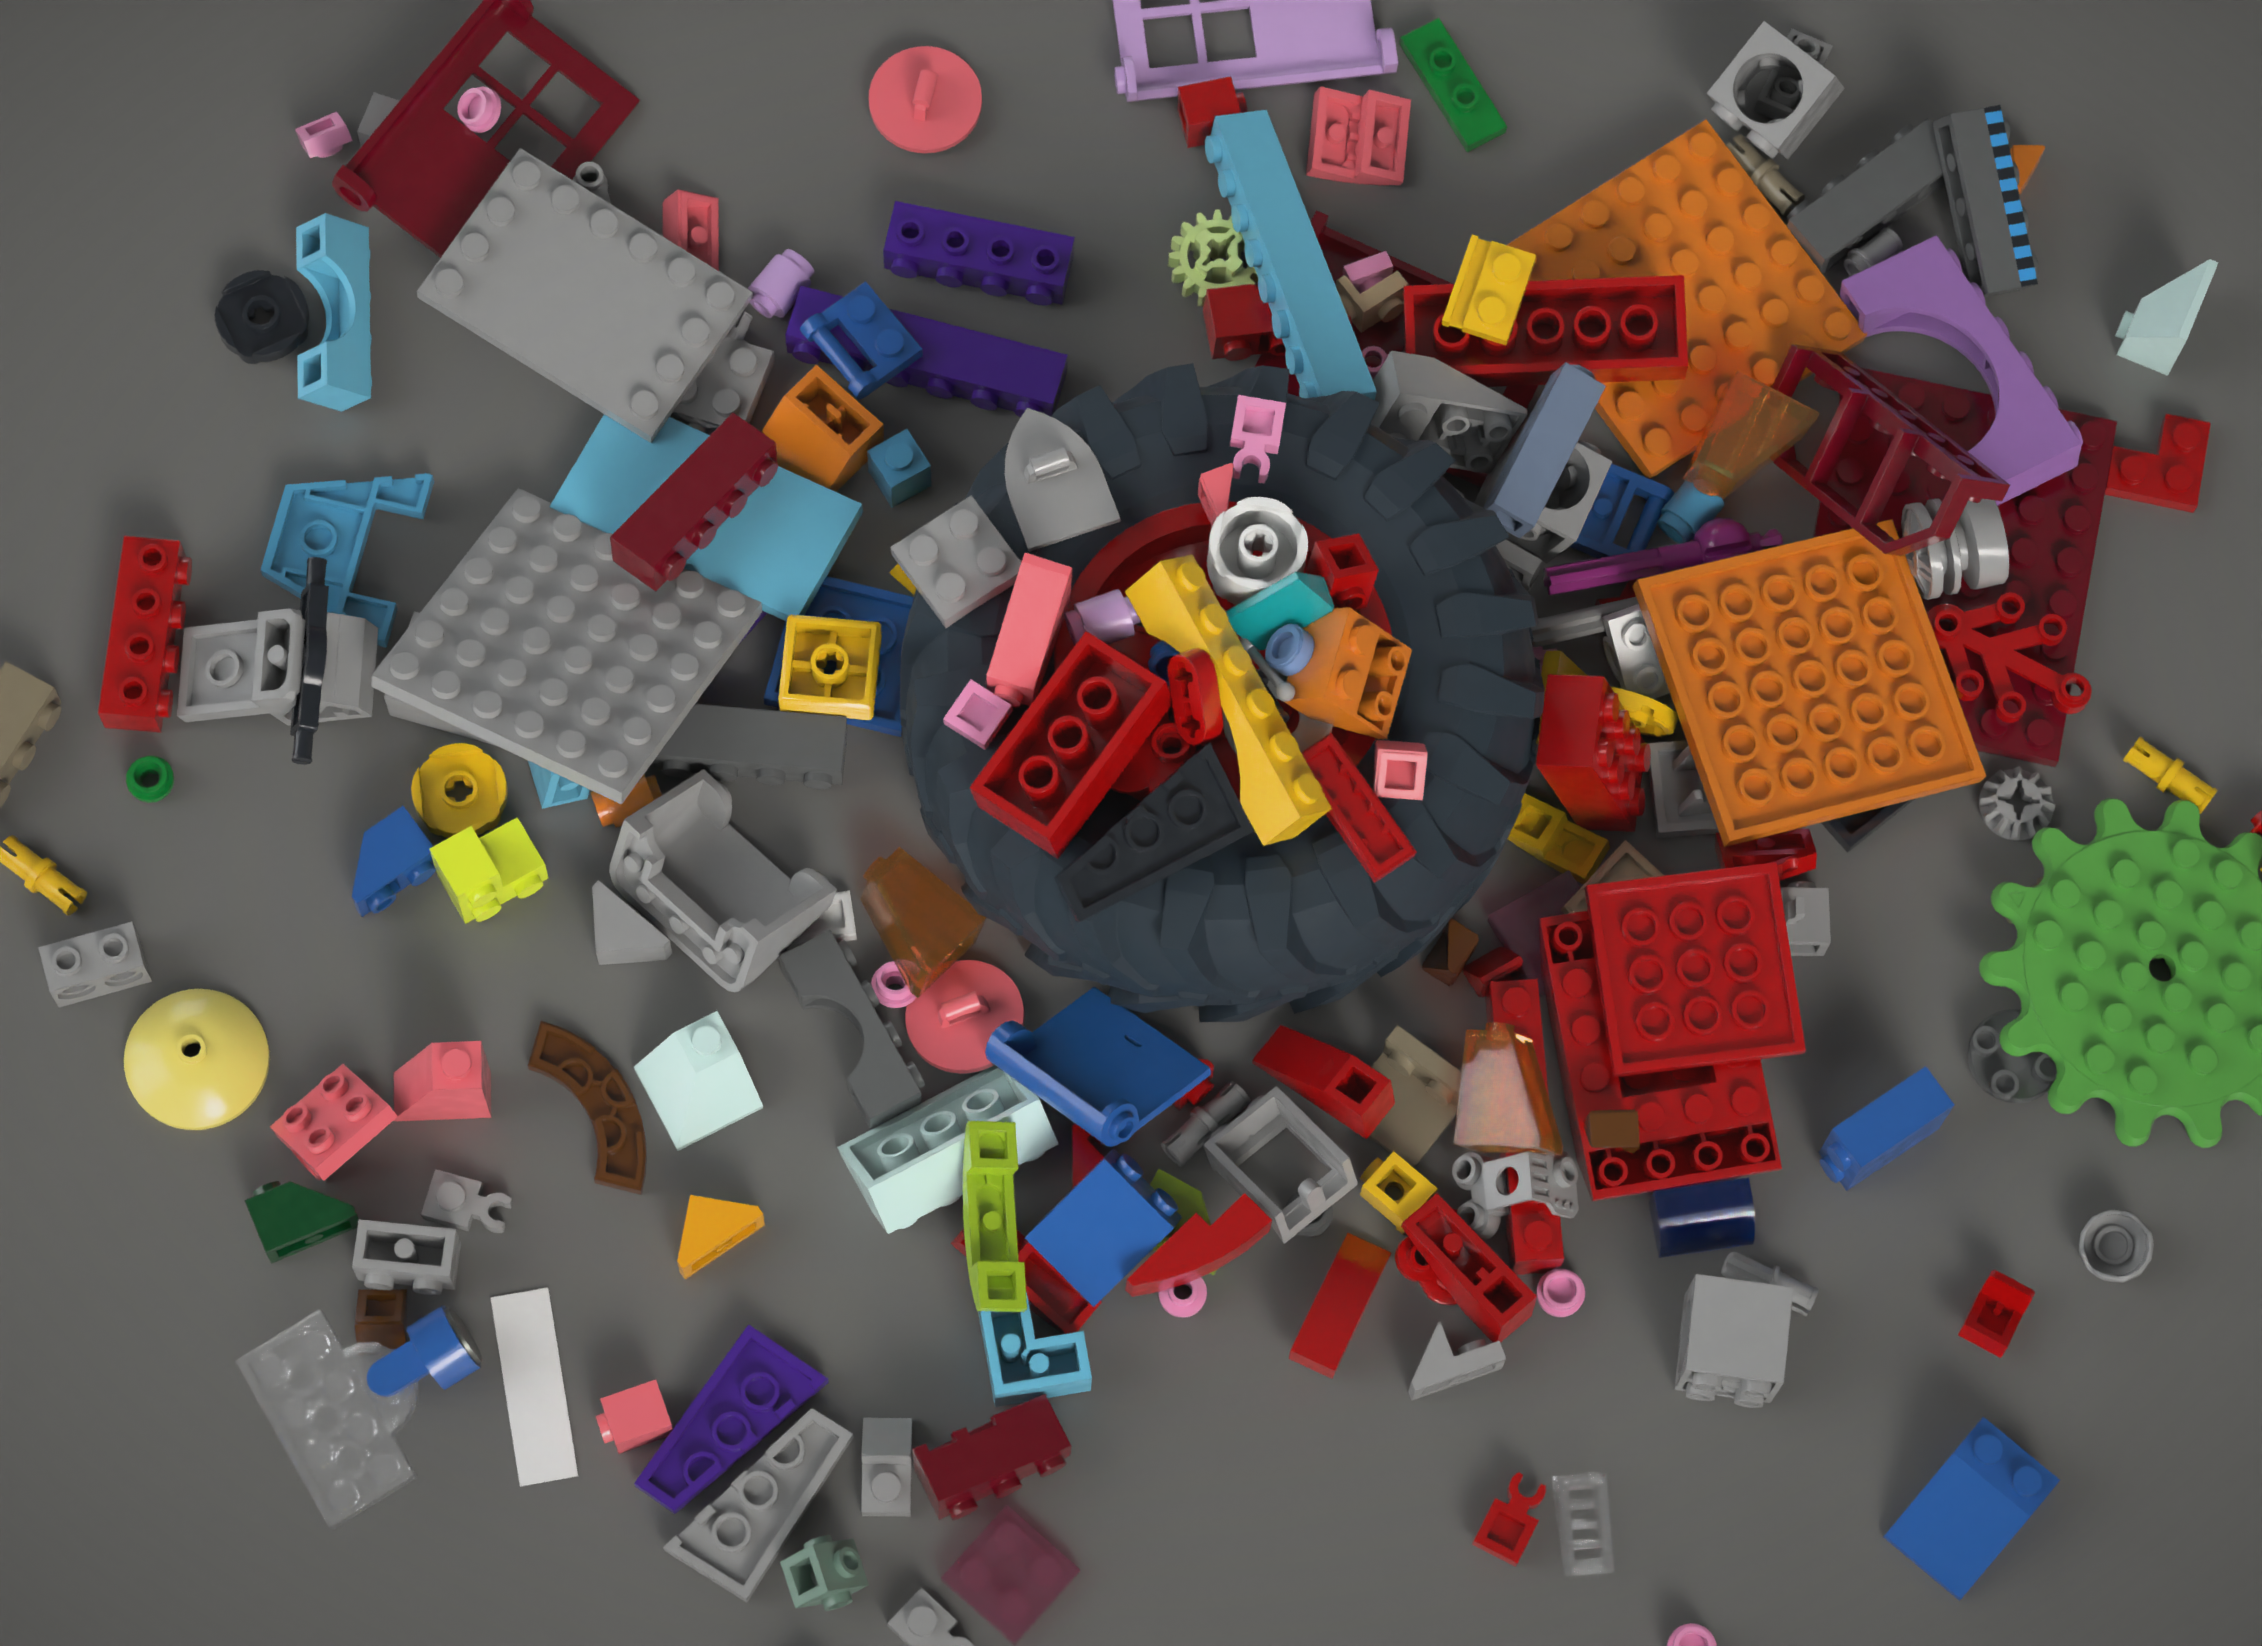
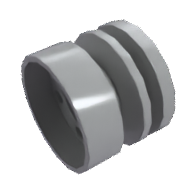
[1901,498,2009,600]

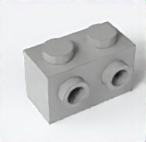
[352,1219,461,1295]

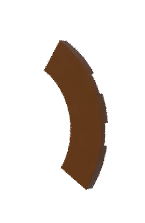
[528,1021,647,1195]

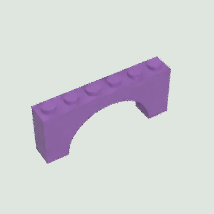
[1840,235,2083,506]

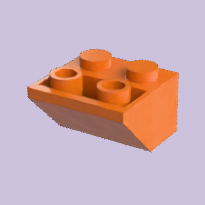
[761,364,884,492]
[1283,607,1412,739]

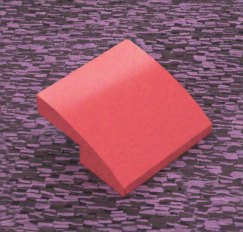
[1306,86,1411,186]

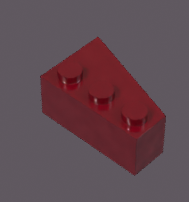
[912,1394,1071,1520]

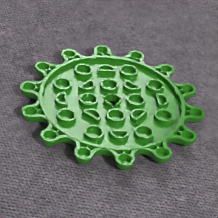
[1979,798,2262,1148]

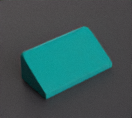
[1225,572,1334,650]

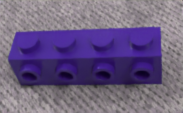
[883,201,1075,306]

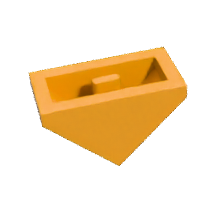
[677,1195,765,1279]

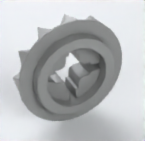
[1979,766,2056,841]

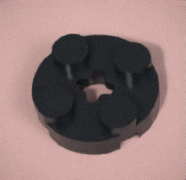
[214,270,309,364]

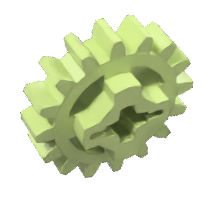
[1168,209,1258,307]

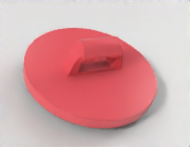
[869,46,982,153]
[905,960,1025,1074]

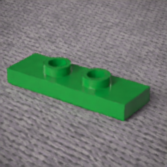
[1399,18,1507,152]

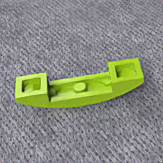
[963,1121,1027,1312]

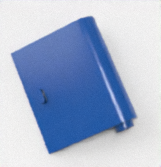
[985,987,1211,1147]

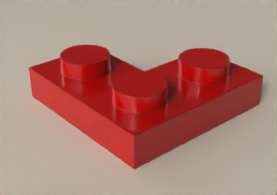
[2105,413,2211,513]

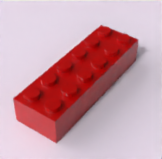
[1403,275,1688,387]

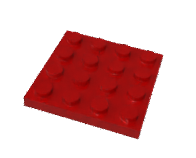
[1584,862,1806,1077]

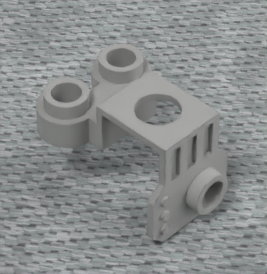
[1452,1148,1579,1240]

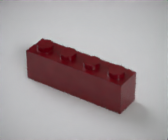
[610,413,778,592]

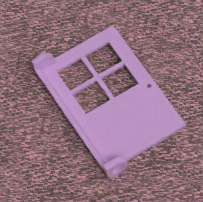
[1112,0,1398,102]

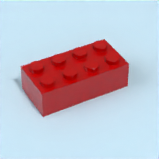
[969,631,1172,859]
[1536,674,1651,832]

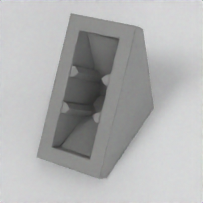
[592,880,672,965]

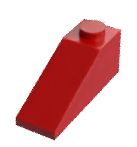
[1401,1193,1537,1343]

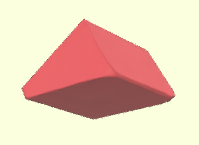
[1198,463,1234,526]
[1373,740,1428,800]

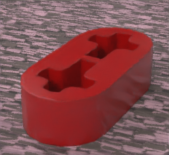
[1168,648,1223,745]

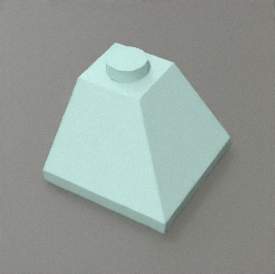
[2115,259,2219,376]
[634,1011,763,1151]

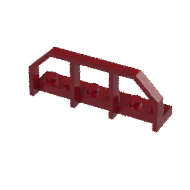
[1766,344,2010,556]

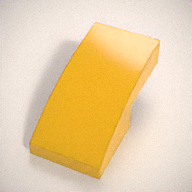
[1507,793,1610,884]

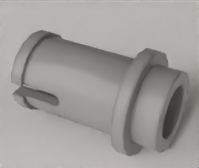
[1844,227,1903,276]

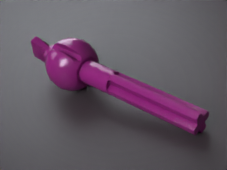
[1543,518,1783,595]

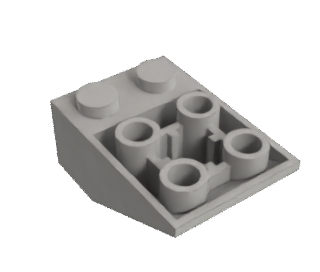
[1371,351,1528,474]

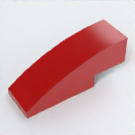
[1125,1193,1272,1297]
[951,1228,1102,1334]
[1288,1233,1392,1379]

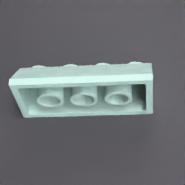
[837,1065,1058,1234]

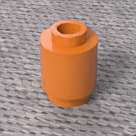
[590,774,662,828]

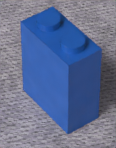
[1818,1066,1954,1191]
[1025,1148,1182,1307]

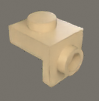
[1336,271,1408,333]

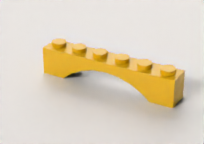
[1125,554,1332,846]

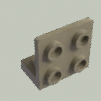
[1369,1025,1475,1168]

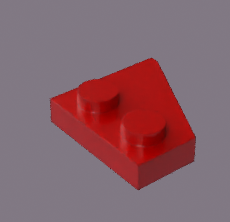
[1715,829,1817,881]

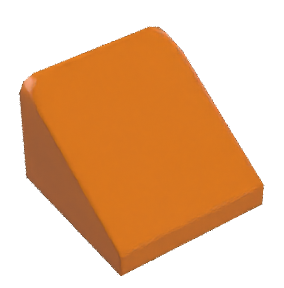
[2010,145,2045,196]

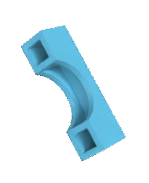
[296,213,372,412]

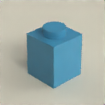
[867,429,931,508]

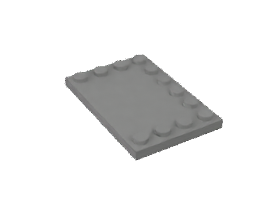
[417,148,753,443]

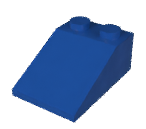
[1883,1417,2060,1601]

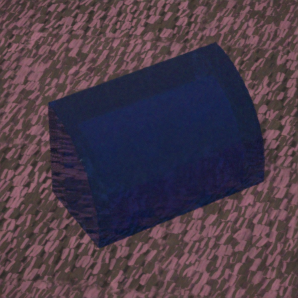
[1649,1177,1755,1258]

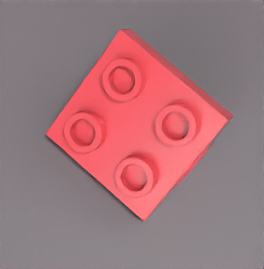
[270,1064,398,1181]

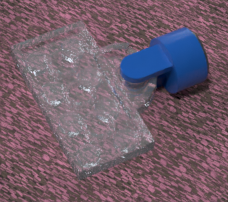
[235,1305,483,1529]

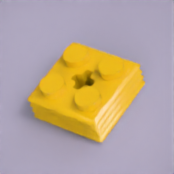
[778,614,882,720]

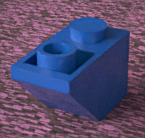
[352,806,436,917]

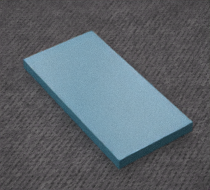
[549,414,863,622]

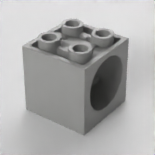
[1707,21,1845,160]
[1474,420,1612,564]
[1674,1274,1793,1408]

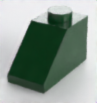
[244,1181,359,1264]

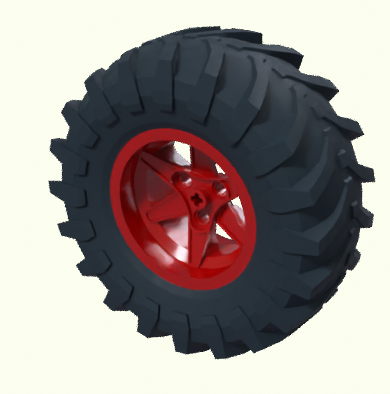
[900,363,1544,1022]

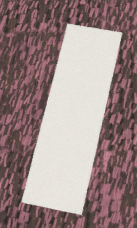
[491,1288,578,1487]

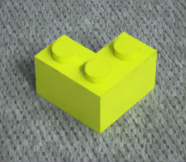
[429,817,549,924]

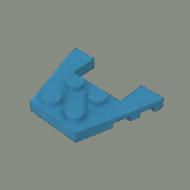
[260,473,434,648]

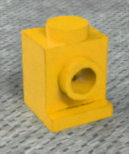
[1360,1151,1438,1235]

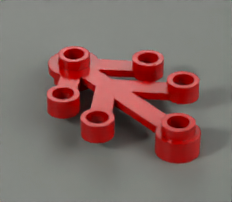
[1927,592,2092,723]

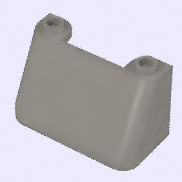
[609,769,837,992]

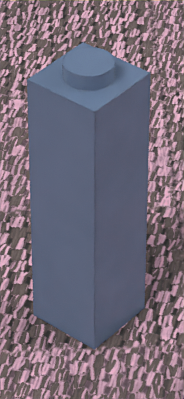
[1483,362,1606,539]

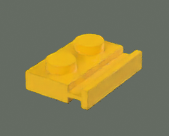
[1442,234,1536,346]

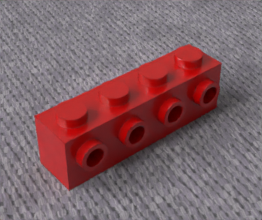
[98,536,192,733]

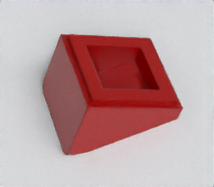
[1463,947,1524,998]

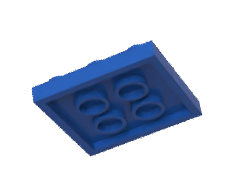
[764,576,914,737]

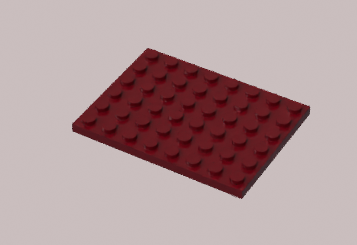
[1812,367,2117,767]

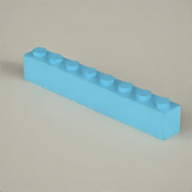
[1205,110,1377,400]

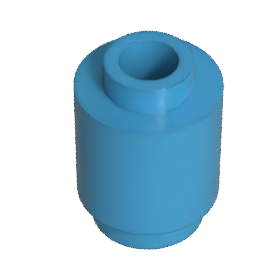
[1657,476,1725,543]

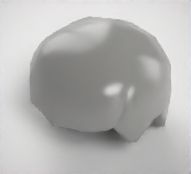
[2079,1210,2154,1283]

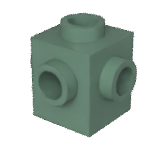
[780,1535,869,1611]

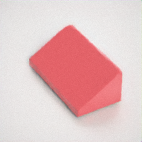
[662,189,719,271]

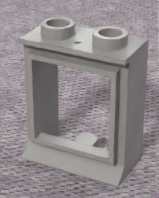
[1203,1086,1358,1244]

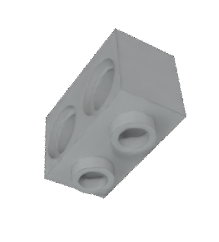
[38,922,152,1007]

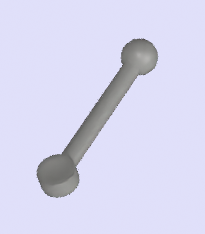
[1240,638,1295,702]

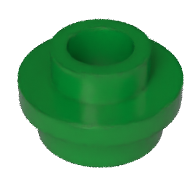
[126,756,174,803]

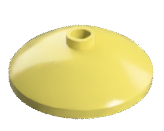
[124,989,270,1130]

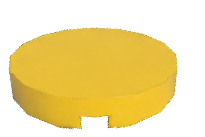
[1611,687,1678,737]

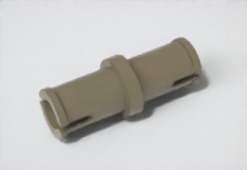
[1726,134,1805,217]

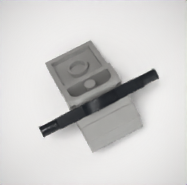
[177,557,378,765]

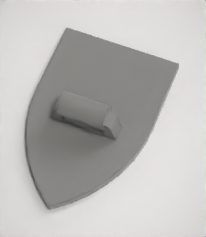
[1005,408,1121,552]

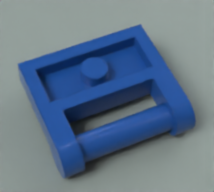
[800,281,923,400]
[1569,463,1674,558]

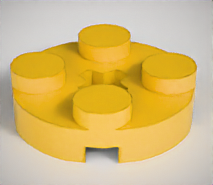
[411,743,508,838]

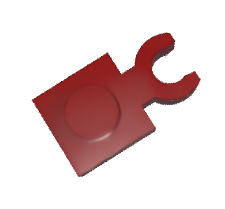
[1472,1472,1546,1567]

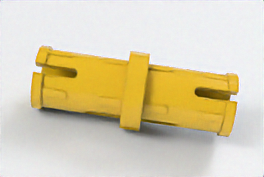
[2123,736,2218,815]
[0,835,87,916]

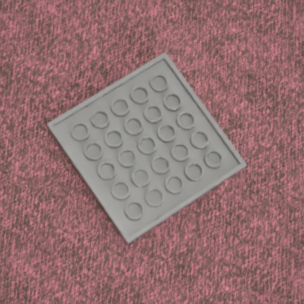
[371,488,762,805]

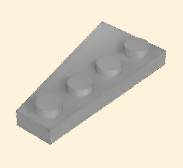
[663,1408,854,1602]

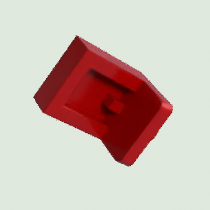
[1958,1270,2035,1358]

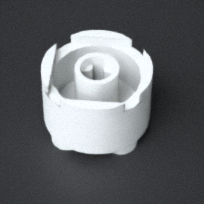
[1207,497,1308,605]

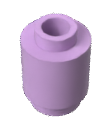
[748,249,814,318]
[1064,589,1141,646]

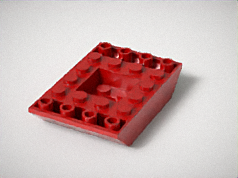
[1538,910,1782,1201]

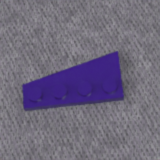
[634,1324,829,1514]

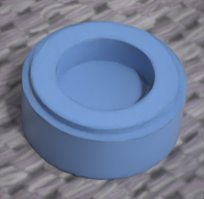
[1265,624,1314,676]

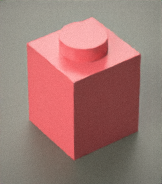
[595,1379,673,1454]

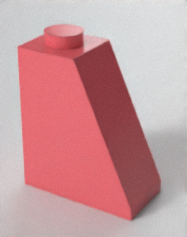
[987,553,1072,707]
[394,1041,491,1122]

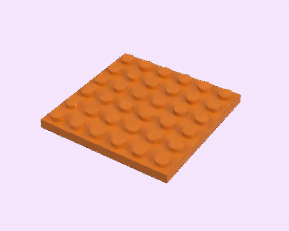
[1507,119,1868,479]
[1632,519,1986,847]

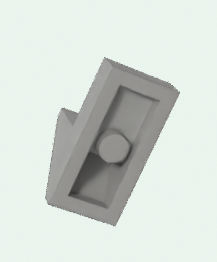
[1408,1321,1506,1401]
[861,1418,912,1517]

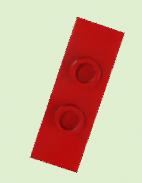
[1301,732,1417,883]

